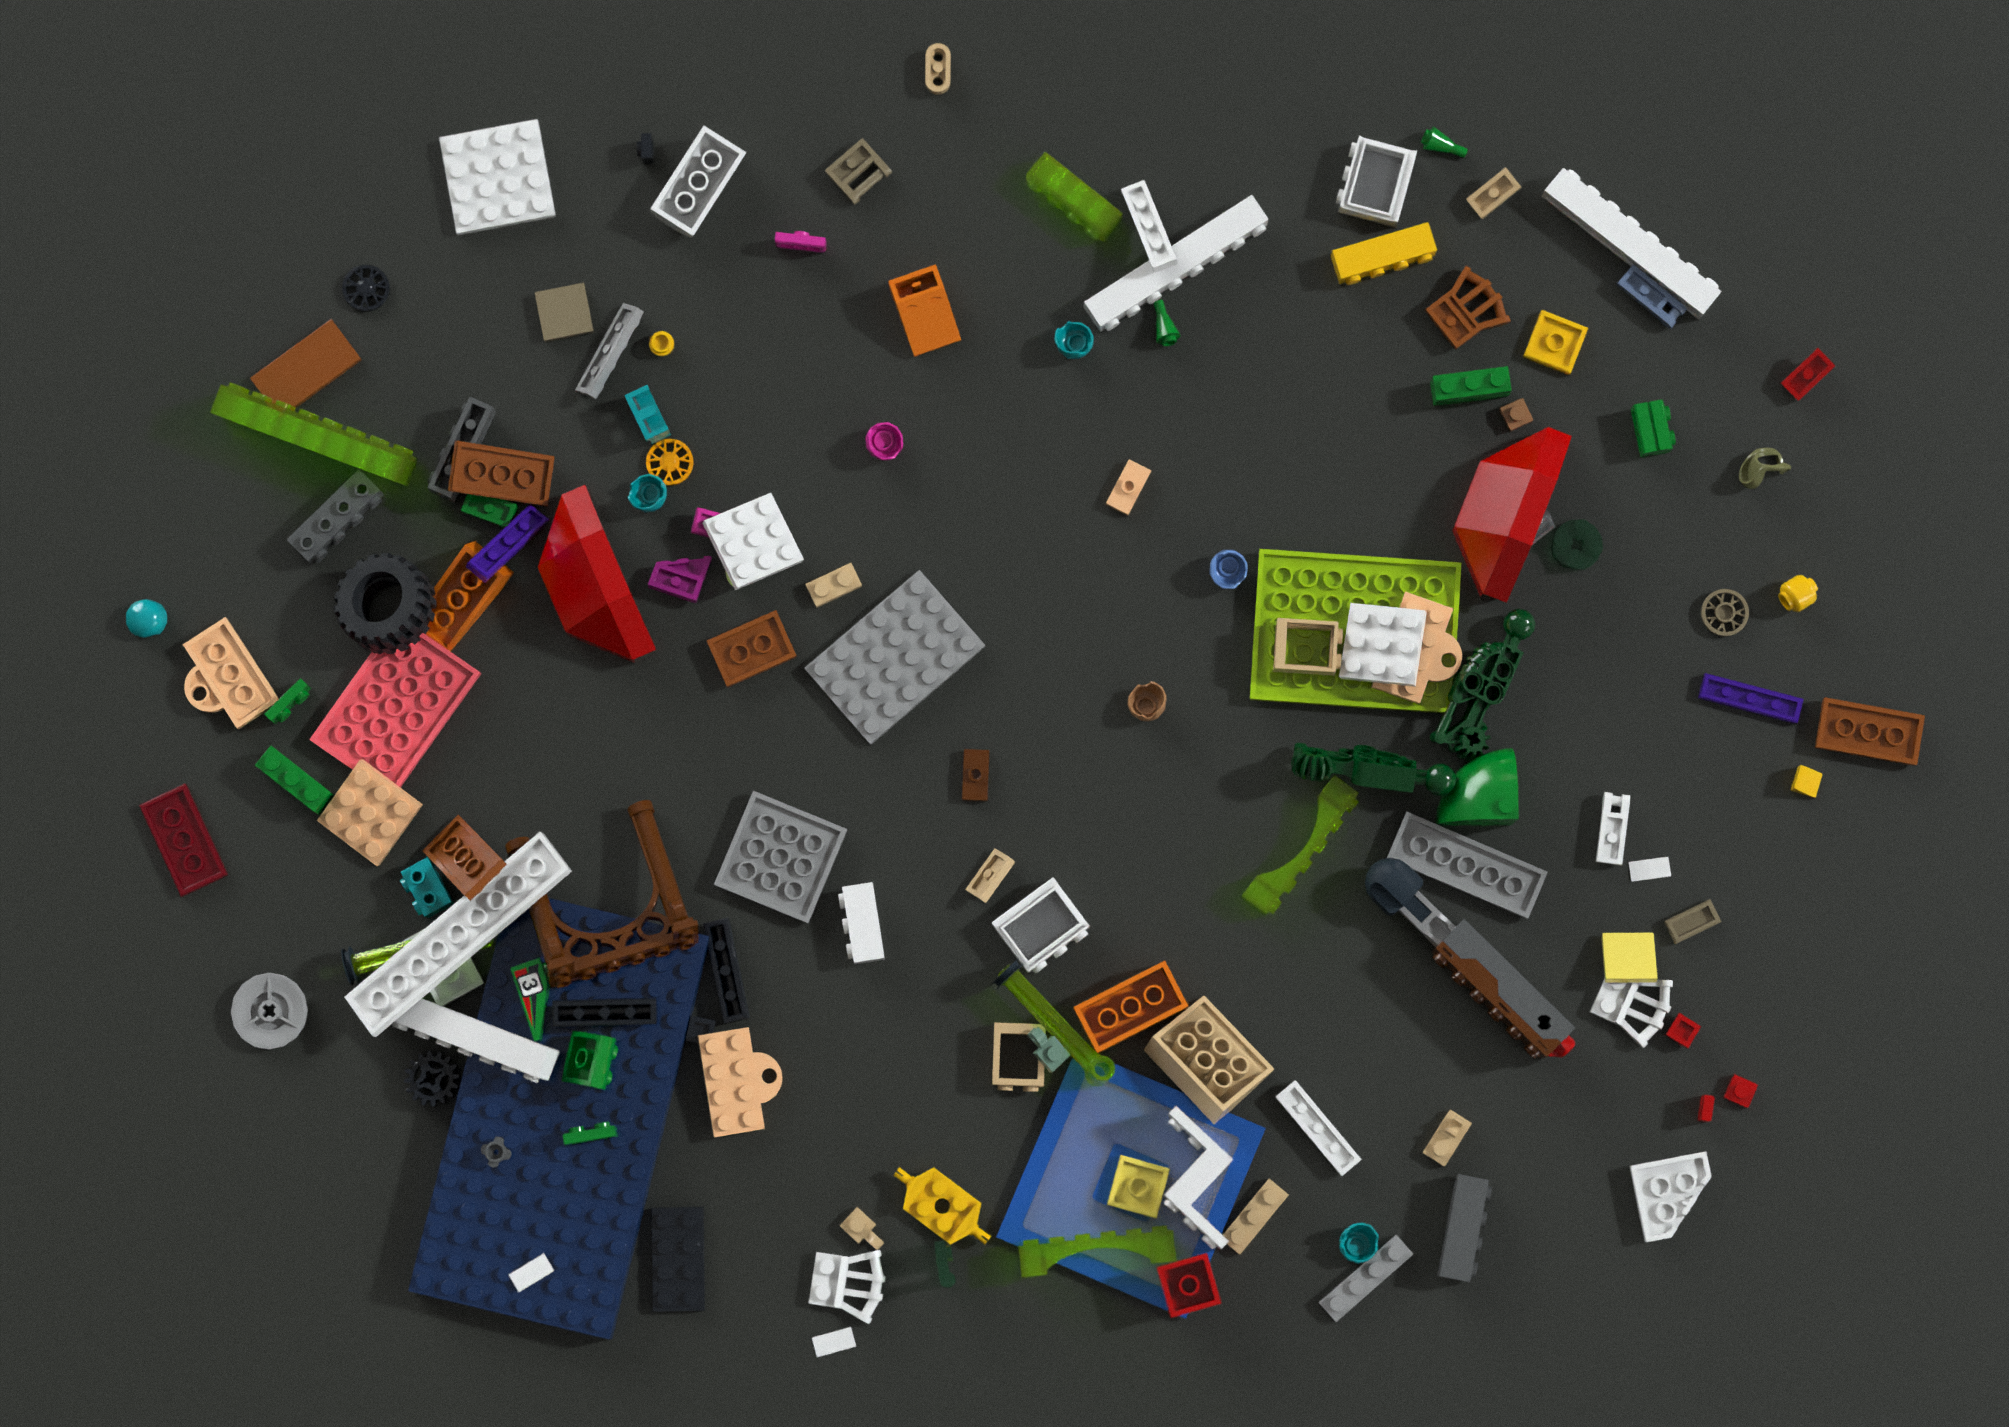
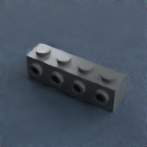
[427,397,496,503]
[287,469,384,565]
[1437,1174,1492,1282]

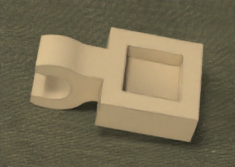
[840,1207,884,1250]

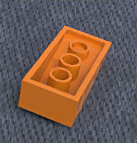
[425,541,514,652]

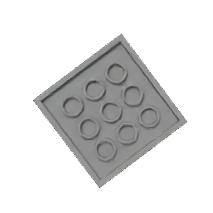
[714,791,847,924]

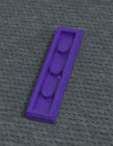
[466,504,549,583]
[1698,673,1804,724]

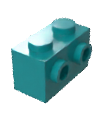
[400,857,455,918]

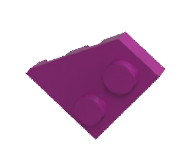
[648,556,712,603]

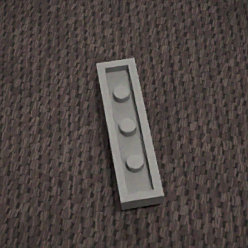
[575,303,644,399]
[1318,1235,1413,1322]

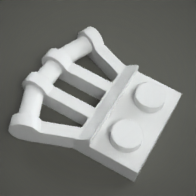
[1590,978,1673,1048]
[809,1250,886,1324]

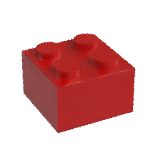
[1156,1253,1221,1318]

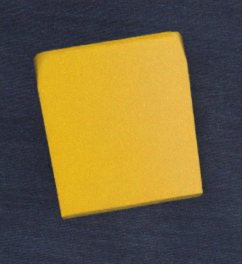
[1791,765,1822,798]

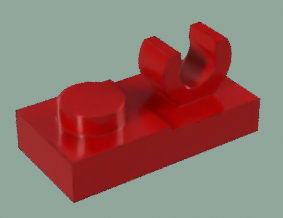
[1781,348,1836,401]

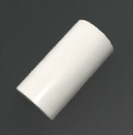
[650,126,746,237]

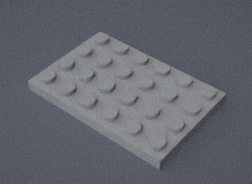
[804,570,986,745]

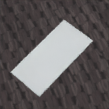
[1628,857,1671,882]
[509,1254,554,1292]
[812,1327,856,1357]

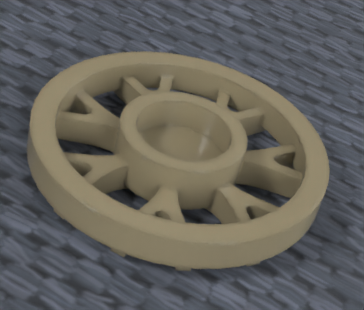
[1701,589,1749,636]

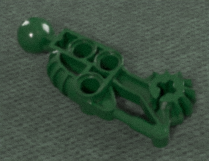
[1430,608,1536,761]
[1291,743,1456,796]

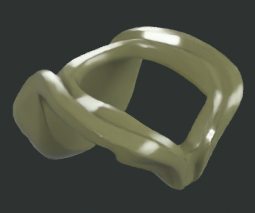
[1739,448,1791,489]

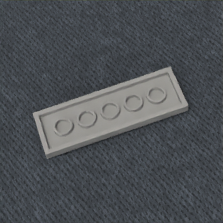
[1387,812,1548,919]

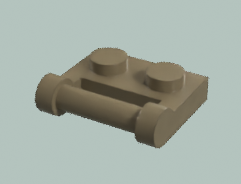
[825,138,892,205]

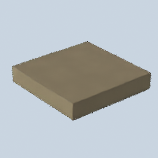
[535,283,594,342]

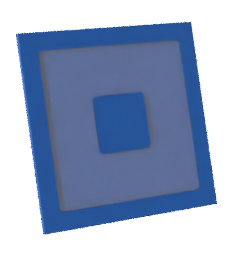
[996,1048,1266,1319]

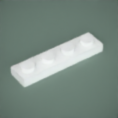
[1121,180,1178,273]
[1276,1080,1362,1176]

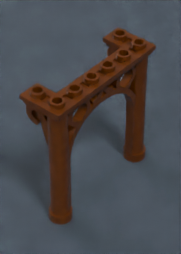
[505,800,698,988]

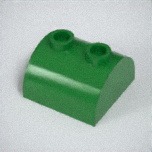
[561,1030,618,1090]

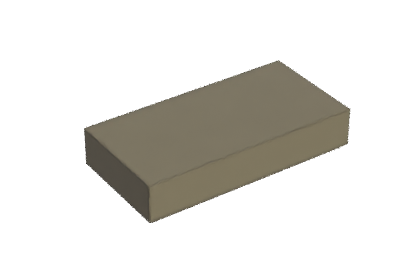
[1664,899,1722,944]

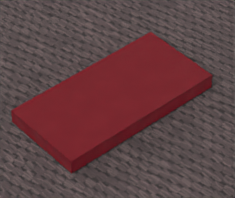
[139,783,228,897]

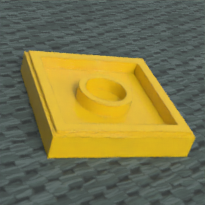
[1523,310,1588,375]

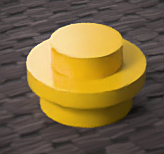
[649,331,674,356]

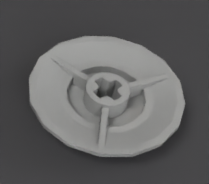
[231,973,308,1049]

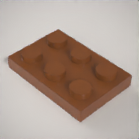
[707,610,797,688]

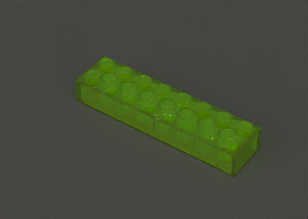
[210,382,418,487]

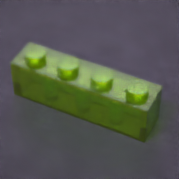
[1026,152,1123,242]

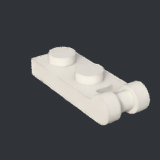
[1595,792,1630,866]

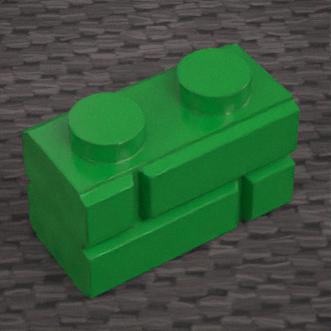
[1631,399,1676,458]

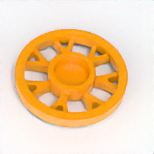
[646,439,694,486]

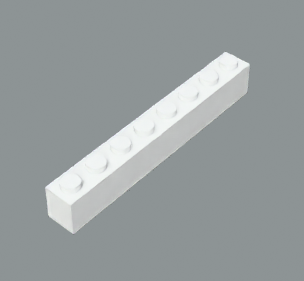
[1542,168,1721,319]
[1084,195,1269,332]
[392,998,559,1083]

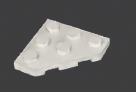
[1629,1152,1711,1242]

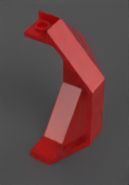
[1452,427,1572,603]
[538,485,656,663]

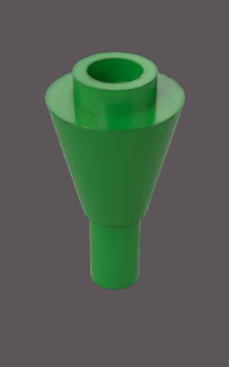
[1421,126,1468,158]
[1154,300,1181,346]

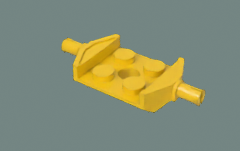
[893,1167,991,1245]

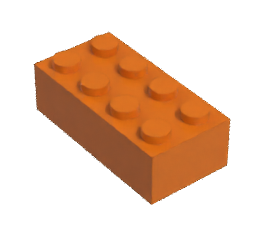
[1073,961,1188,1054]

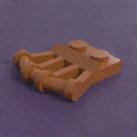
[1425,266,1511,350]

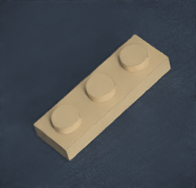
[1223,1178,1289,1255]

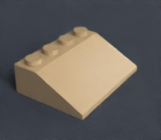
[1144,996,1274,1124]

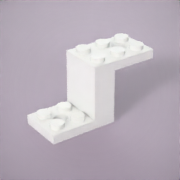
[1163,1106,1233,1249]

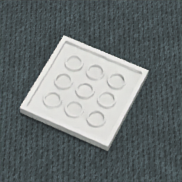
[439,119,556,235]

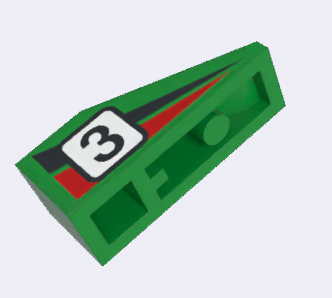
[510,958,550,1043]

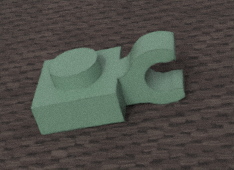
[1027,1027,1070,1072]

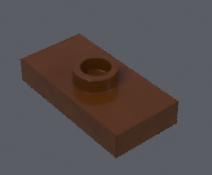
[962,749,989,801]

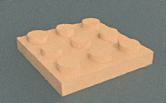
[317,759,423,866]

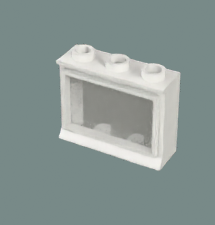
[1336,135,1417,228]
[992,877,1090,974]

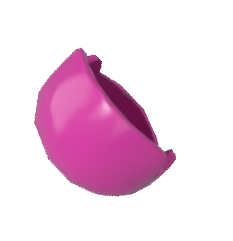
[866,422,903,460]

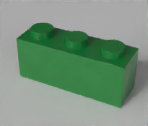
[1430,366,1512,406]
[255,746,335,815]

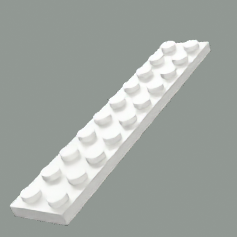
[345,832,572,1037]

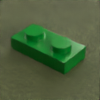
[461,494,518,528]
[264,678,311,724]
[563,1122,618,1145]

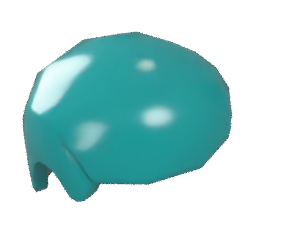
[1054,322,1094,359]
[627,474,667,512]
[126,599,167,638]
[1340,1223,1379,1264]

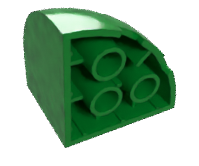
[1436,748,1519,826]

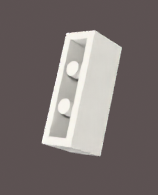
[838,882,885,964]

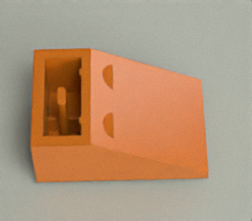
[888,264,961,357]

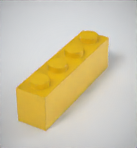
[1331,222,1437,285]

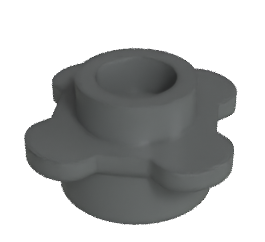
[481,1137,512,1168]

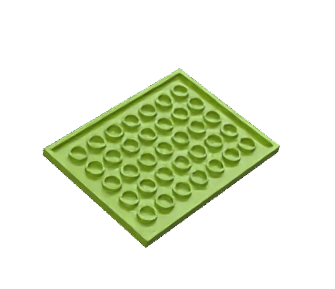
[1250,549,1461,714]

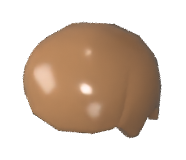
[1128,681,1167,721]

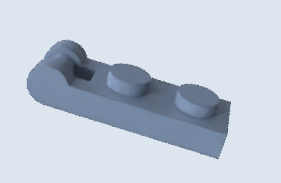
[1617,264,1687,329]

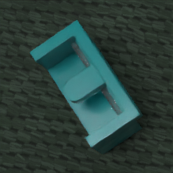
[624,385,671,444]

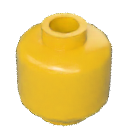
[1778,575,1818,612]

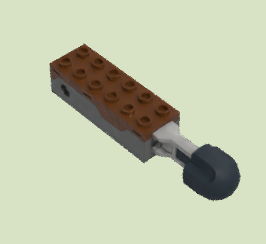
[1365,858,1575,1059]

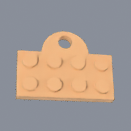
[1371,592,1462,704]
[183,617,279,729]
[697,1027,782,1137]

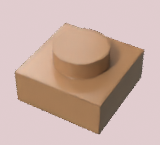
[1499,398,1533,432]

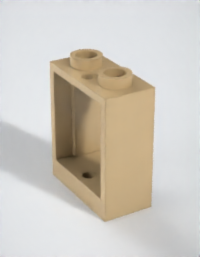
[1273,618,1343,676]
[992,1023,1046,1092]

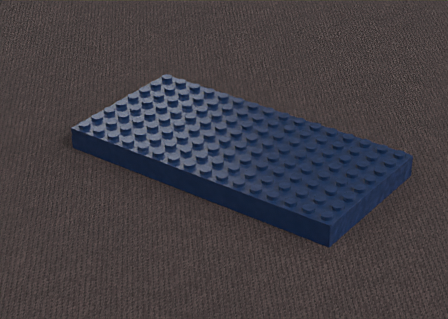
[408,898,709,1339]

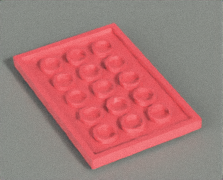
[309,633,481,788]

